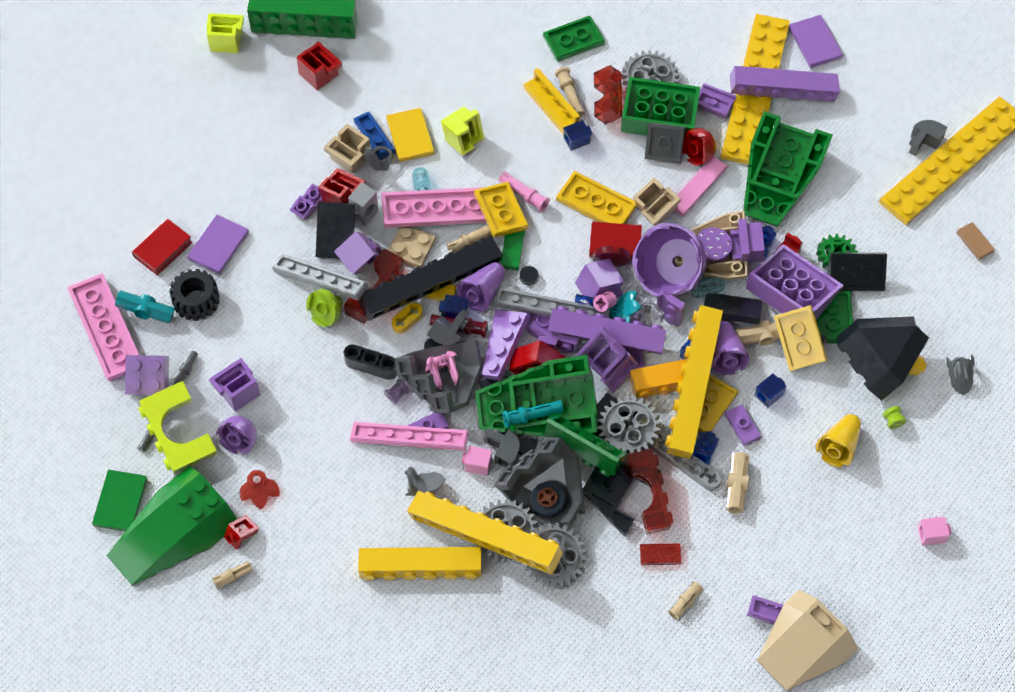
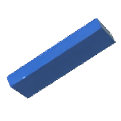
[353,111,395,161]

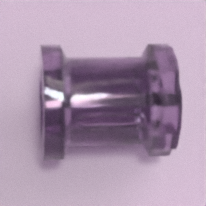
[384,379,410,404]

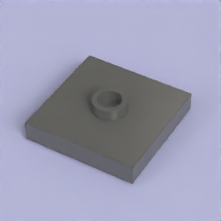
[644,122,685,163]

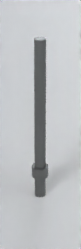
[137,351,198,452]

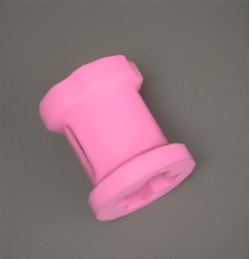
[593,291,617,312]

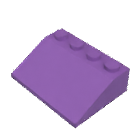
[746,244,843,320]

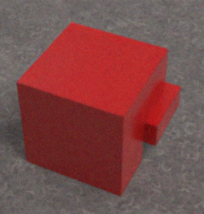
[296,41,343,91]
[318,168,367,203]

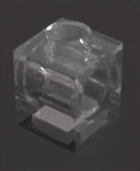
[634,298,664,327]

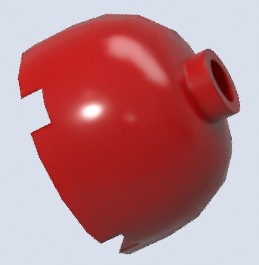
[682,128,716,166]

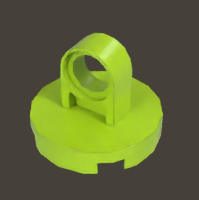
[306,289,343,327]

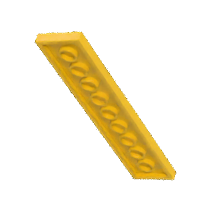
[720,14,790,165]
[879,96,1015,225]

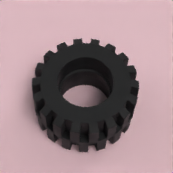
[169,269,220,321]

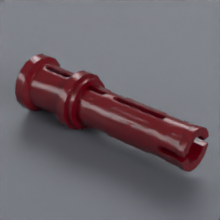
[429,314,488,338]

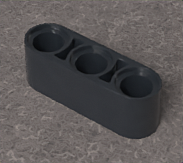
[343,344,398,380]

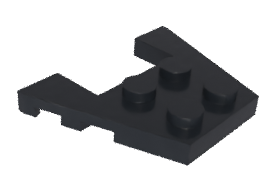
[583,462,661,536]

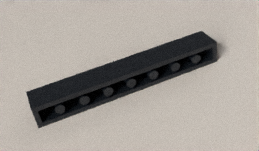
[358,237,503,321]

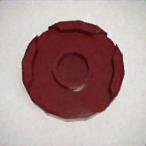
[593,246,630,267]

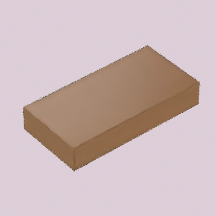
[956,222,995,261]

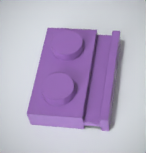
[697,83,736,119]
[655,289,685,327]

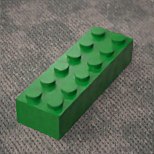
[247,0,357,39]

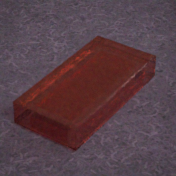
[640,543,681,565]

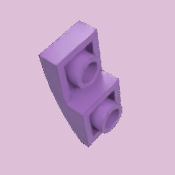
[289,183,323,220]
[537,335,579,354]

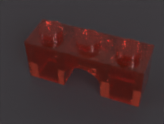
[594,65,623,125]

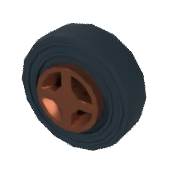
[530,482,566,518]

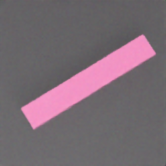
[350,422,469,451]

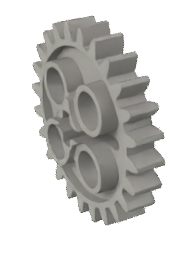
[621,50,680,91]
[598,395,661,458]
[476,498,538,563]
[525,523,587,589]

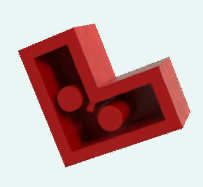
[509,340,566,375]

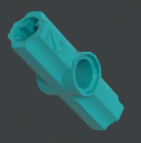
[115,290,175,324]

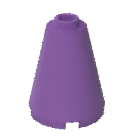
[457,262,505,312]
[711,321,750,375]

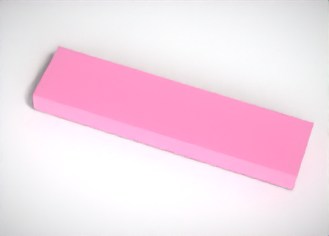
[674,156,727,217]

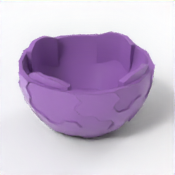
[632,223,707,298]

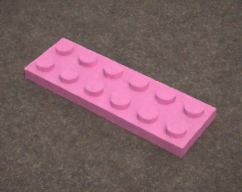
[381,187,487,228]
[67,273,139,382]

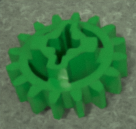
[816,233,858,271]

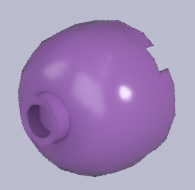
[216,415,257,455]

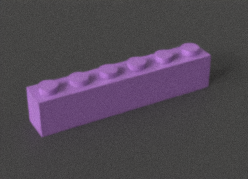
[730,66,840,102]
[548,306,666,355]

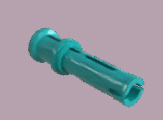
[502,400,563,428]

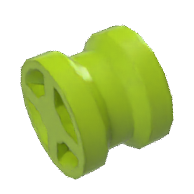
[882,406,907,429]

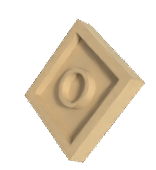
[387,227,436,268]

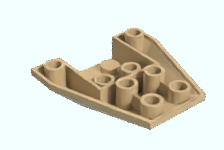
[675,211,751,280]
[756,590,858,691]

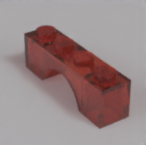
[344,248,405,324]
[627,449,673,535]

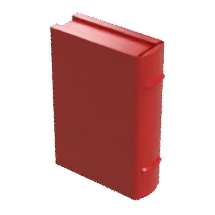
[131,218,193,276]
[589,221,642,260]

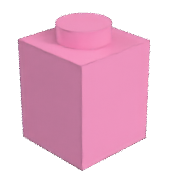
[462,446,492,476]
[918,517,951,546]

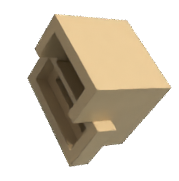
[324,124,370,174]
[633,177,681,226]

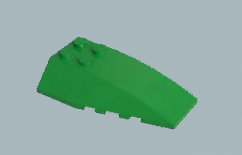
[743,111,833,227]
[475,355,598,437]
[106,466,237,586]

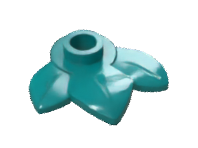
[609,291,642,323]

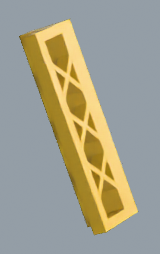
[523,68,580,137]

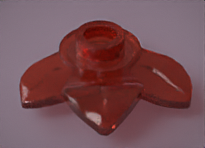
[239,470,280,509]

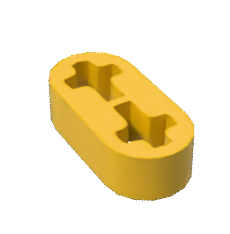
[392,302,423,334]

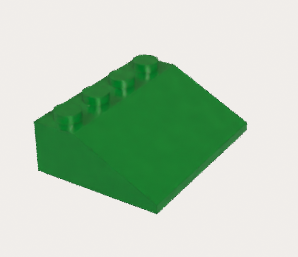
[621,77,700,135]
[544,415,627,477]

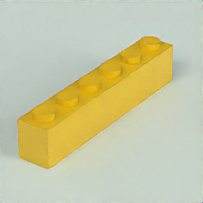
[358,547,481,581]

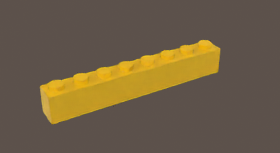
[665,305,723,459]
[407,491,563,575]

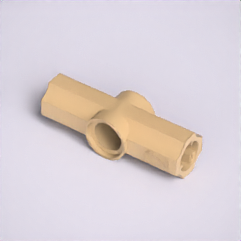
[735,320,780,345]
[726,452,749,514]

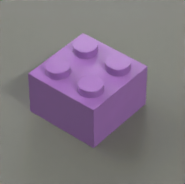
[125,355,169,395]

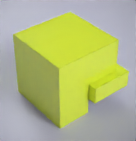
[206,13,244,53]
[441,106,484,156]

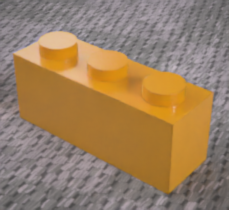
[629,359,687,399]

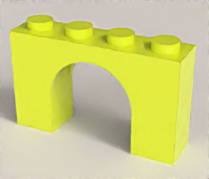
[138,381,217,474]

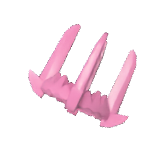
[426,351,458,390]

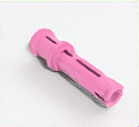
[499,172,550,212]

